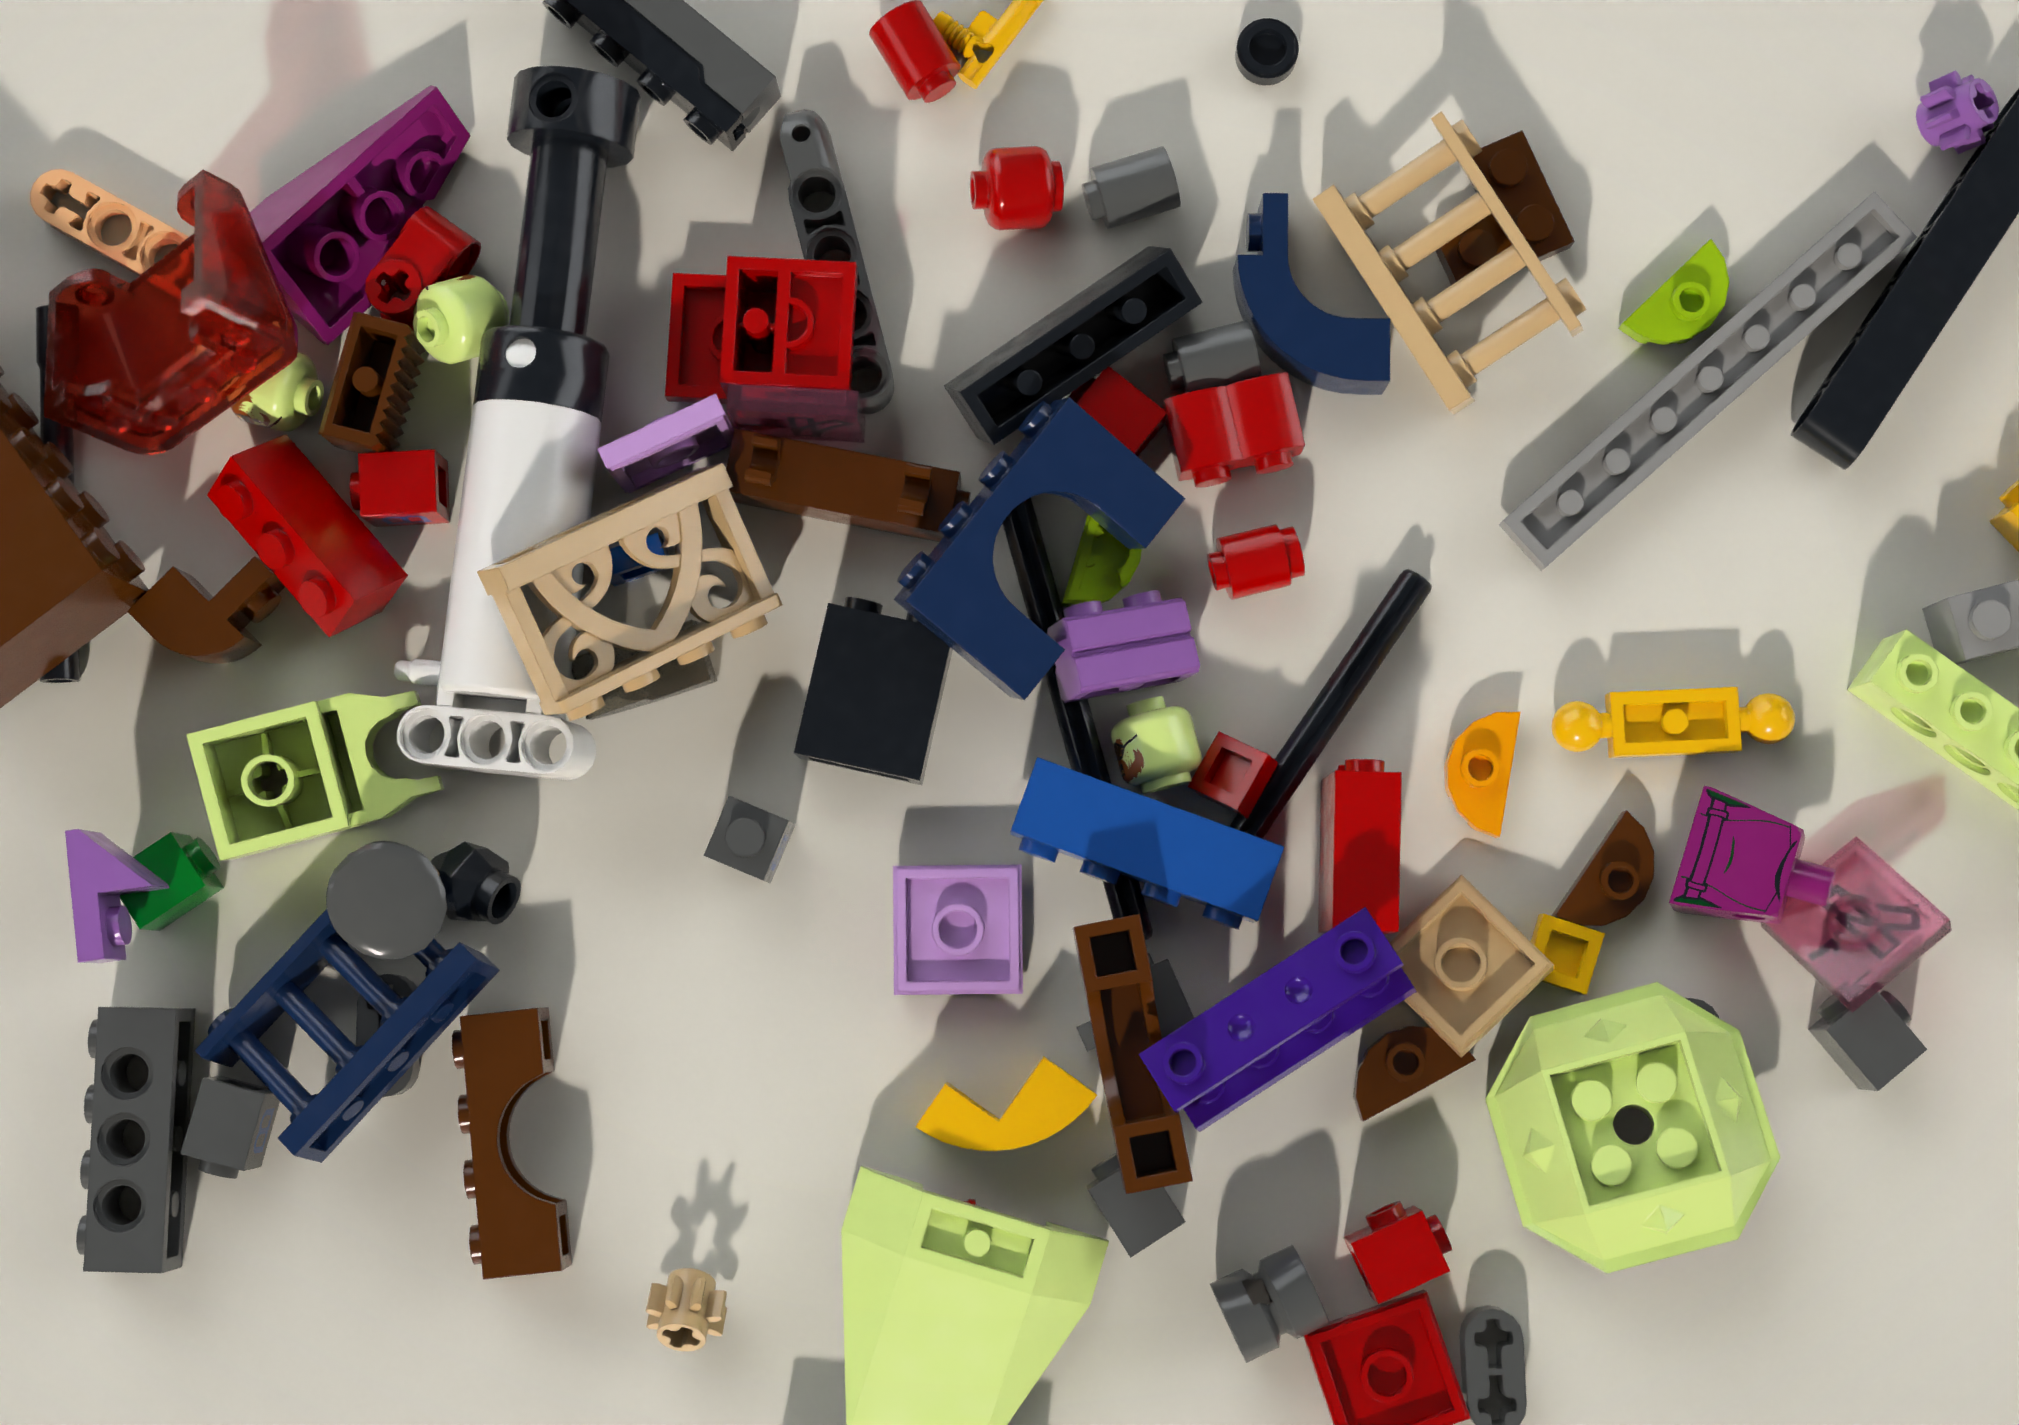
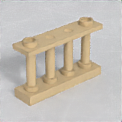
[1312,111,1587,415]

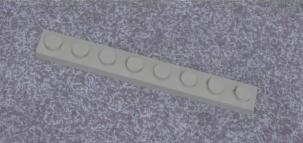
[1499,192,1918,571]

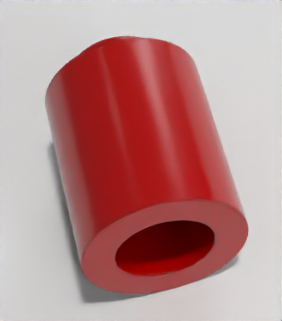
[869,0,961,103]

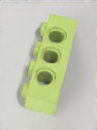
[1847,629,2019,811]

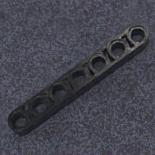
[1791,88,2019,470]

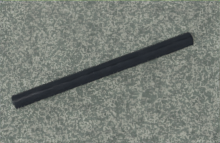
[988,463,1153,940]

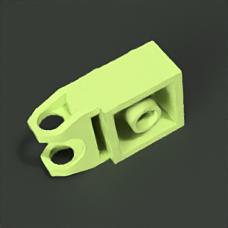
[186,690,444,861]

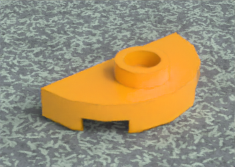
[1444,712,1521,838]

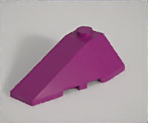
[221,85,471,345]

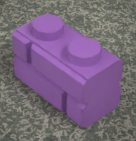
[1047,591,1200,703]

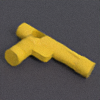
[933,0,1044,89]

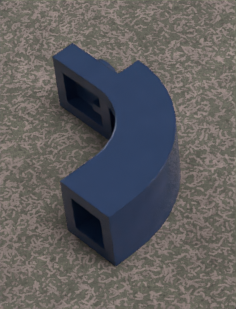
[1233,193,1390,395]

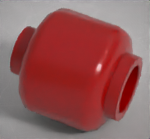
[970,146,1064,230]

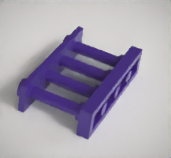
[1139,907,1417,1132]

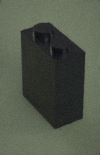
[794,597,953,785]

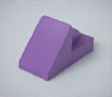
[65,829,169,963]

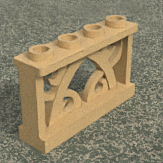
[477,463,783,721]

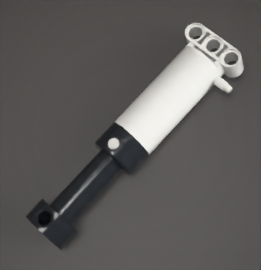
[394,66,641,780]

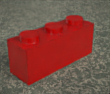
[207,434,408,638]

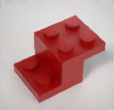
[665,256,858,408]

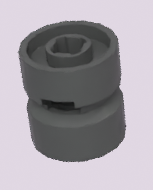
[1210,1245,1330,1363]

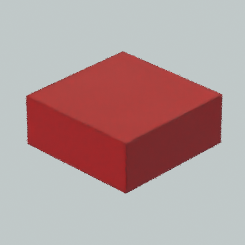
[1188,731,1278,819]

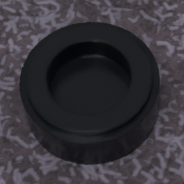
[1235,18,1299,85]

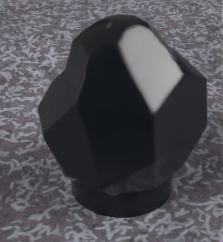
[430,842,521,924]

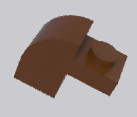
[127,556,285,664]

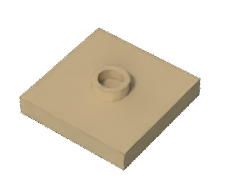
[1390,874,1554,1058]

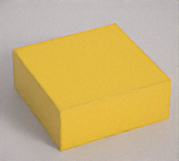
[1530,913,1605,995]

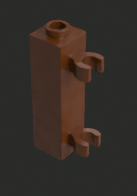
[726,428,971,542]

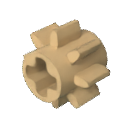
[646,1268,727,1351]

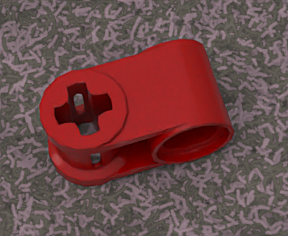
[365,206,481,331]

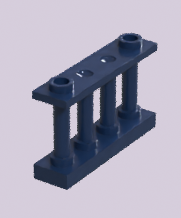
[195,909,500,1163]

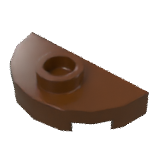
[1551,810,1654,926]
[1353,1026,1476,1122]

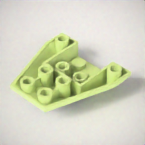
[841,1166,1109,1425]

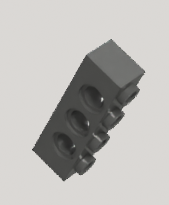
[76,1007,196,1273]

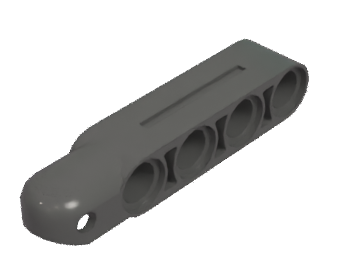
[780,109,894,414]

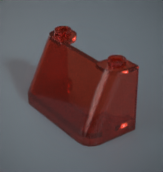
[44,169,298,455]

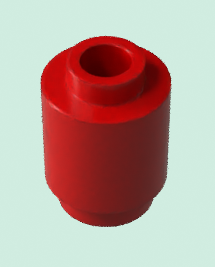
[1207,524,1305,600]

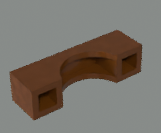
[1072,914,1193,1194]
[452,1007,572,1280]

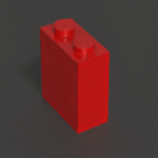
[1318,759,1402,934]

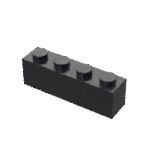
[944,246,1203,445]

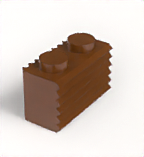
[318,312,426,453]

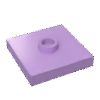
[598,394,734,494]
[893,864,1023,995]

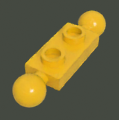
[1551,687,1795,758]

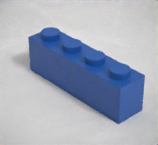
[1010,757,1284,930]

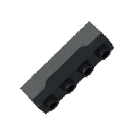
[543,0,781,151]

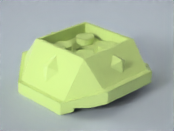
[1485,982,1780,1274]

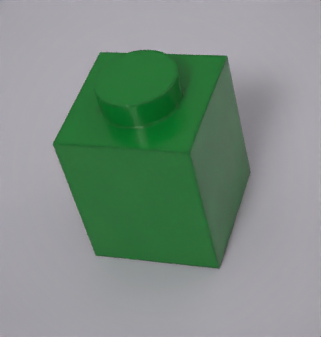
[120,832,224,931]

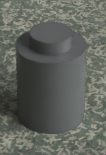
[1082,146,1181,229]
[1163,320,1262,393]

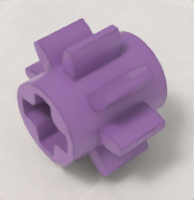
[1916,70,1999,154]

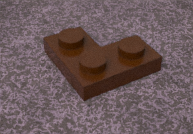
[1436,130,1575,285]

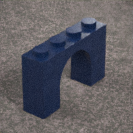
[893,397,1186,700]

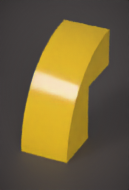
[915,1056,1097,1151]

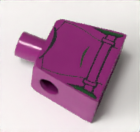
[1669,785,1836,924]

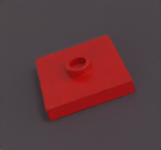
[1303,1289,1470,1425]

